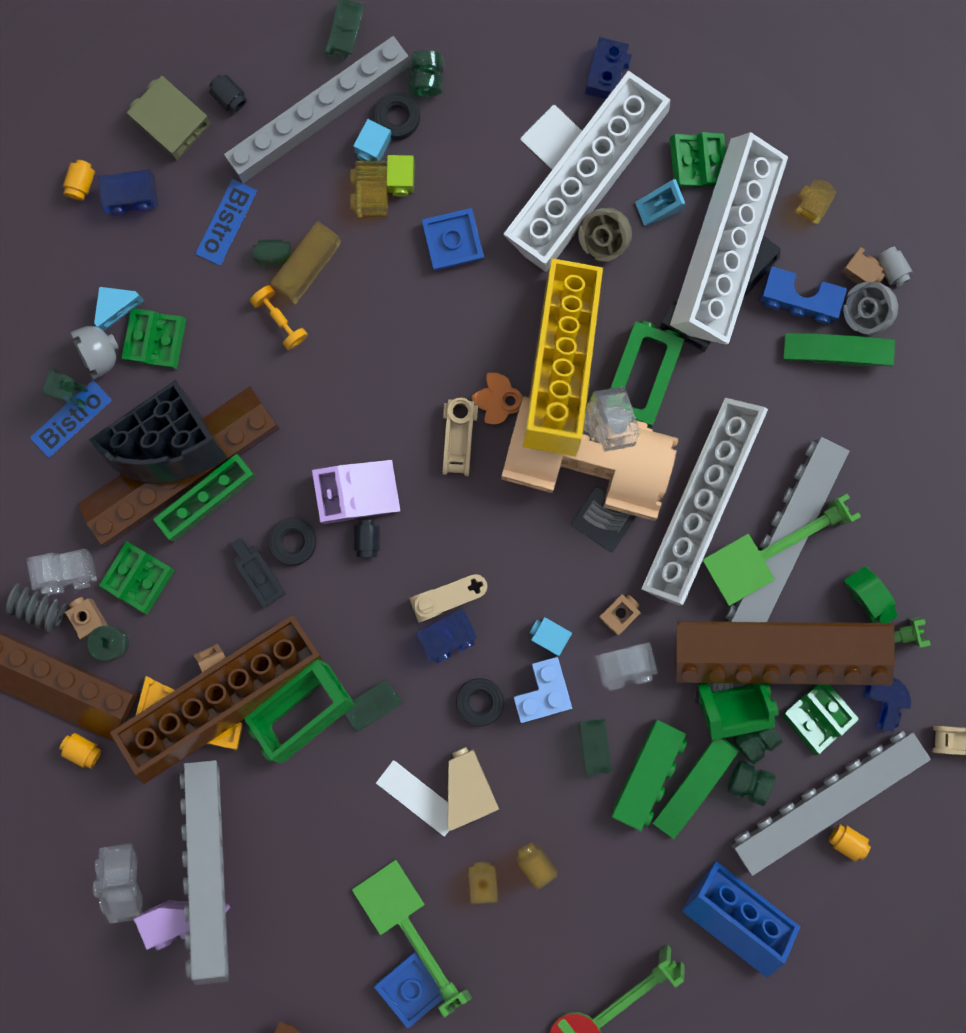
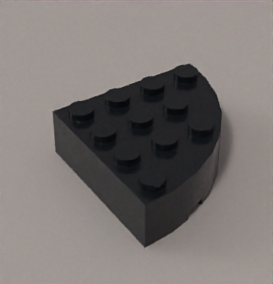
[89,380,228,483]

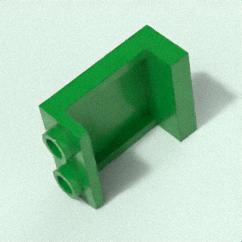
[698,683,778,740]

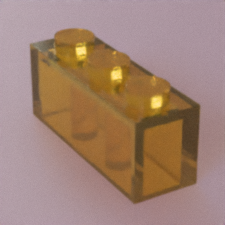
[271,221,341,304]

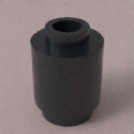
[209,75,247,114]
[354,520,380,557]

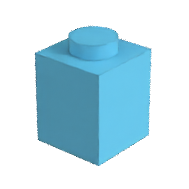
[354,119,391,165]
[529,617,572,656]

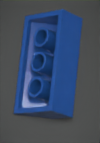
[682,861,801,978]

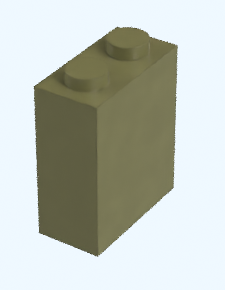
[127,76,211,161]

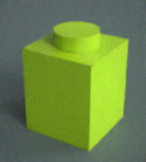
[387,155,415,197]

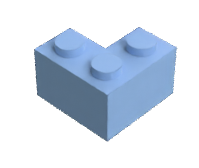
[513,657,572,723]

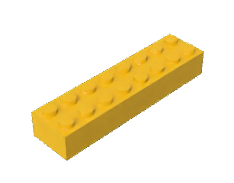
[522,258,603,457]

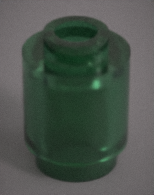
[253,239,291,266]

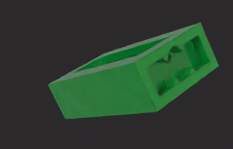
[601,321,685,429]
[244,659,355,764]

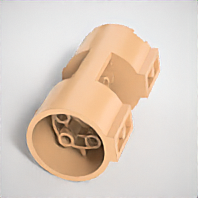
[501,396,678,521]

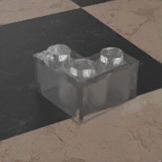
[583,386,640,452]
[26,549,97,595]
[594,642,658,690]
[93,843,143,924]

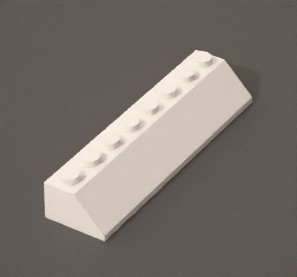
[504,71,670,272]
[670,132,788,344]
[642,398,768,606]

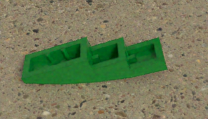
[784,333,895,366]
[652,738,739,839]

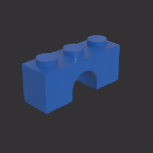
[759,266,847,325]

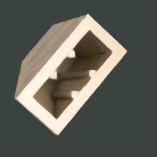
[448,747,499,831]

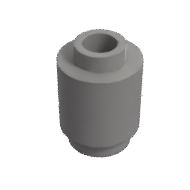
[877,246,913,287]

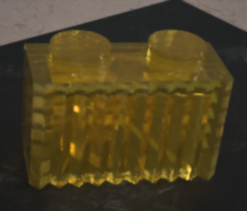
[350,161,388,218]
[517,842,557,890]

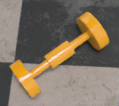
[250,285,308,350]

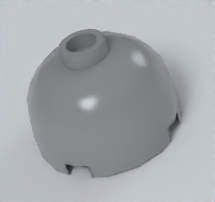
[843,282,899,334]
[70,326,119,380]

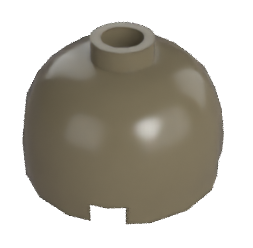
[578,208,632,262]

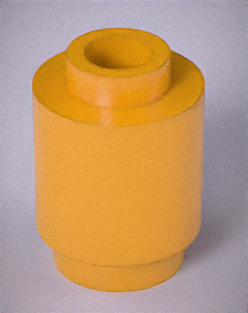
[63,160,95,201]
[59,733,102,769]
[828,824,871,862]

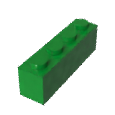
[153,454,257,542]
[610,719,688,831]

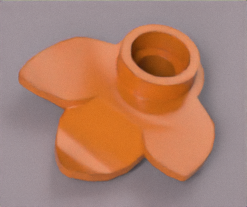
[471,373,523,424]

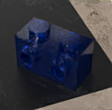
[585,37,632,99]
[98,169,158,216]
[416,609,478,664]

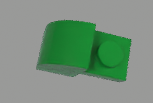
[844,566,898,623]

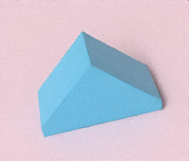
[635,179,685,226]
[94,287,144,331]

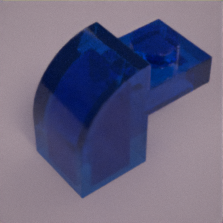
[863,677,911,732]

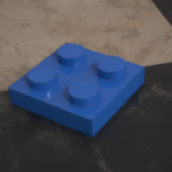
[422,208,484,271]
[374,950,443,1029]

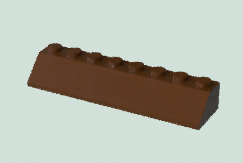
[78,386,280,547]
[110,615,323,784]
[676,621,895,685]
[0,631,139,742]

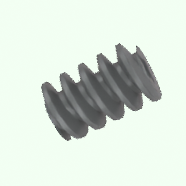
[6,583,68,633]

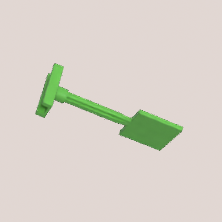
[702,494,861,606]
[352,860,472,1017]

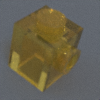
[795,179,838,225]
[469,862,498,904]

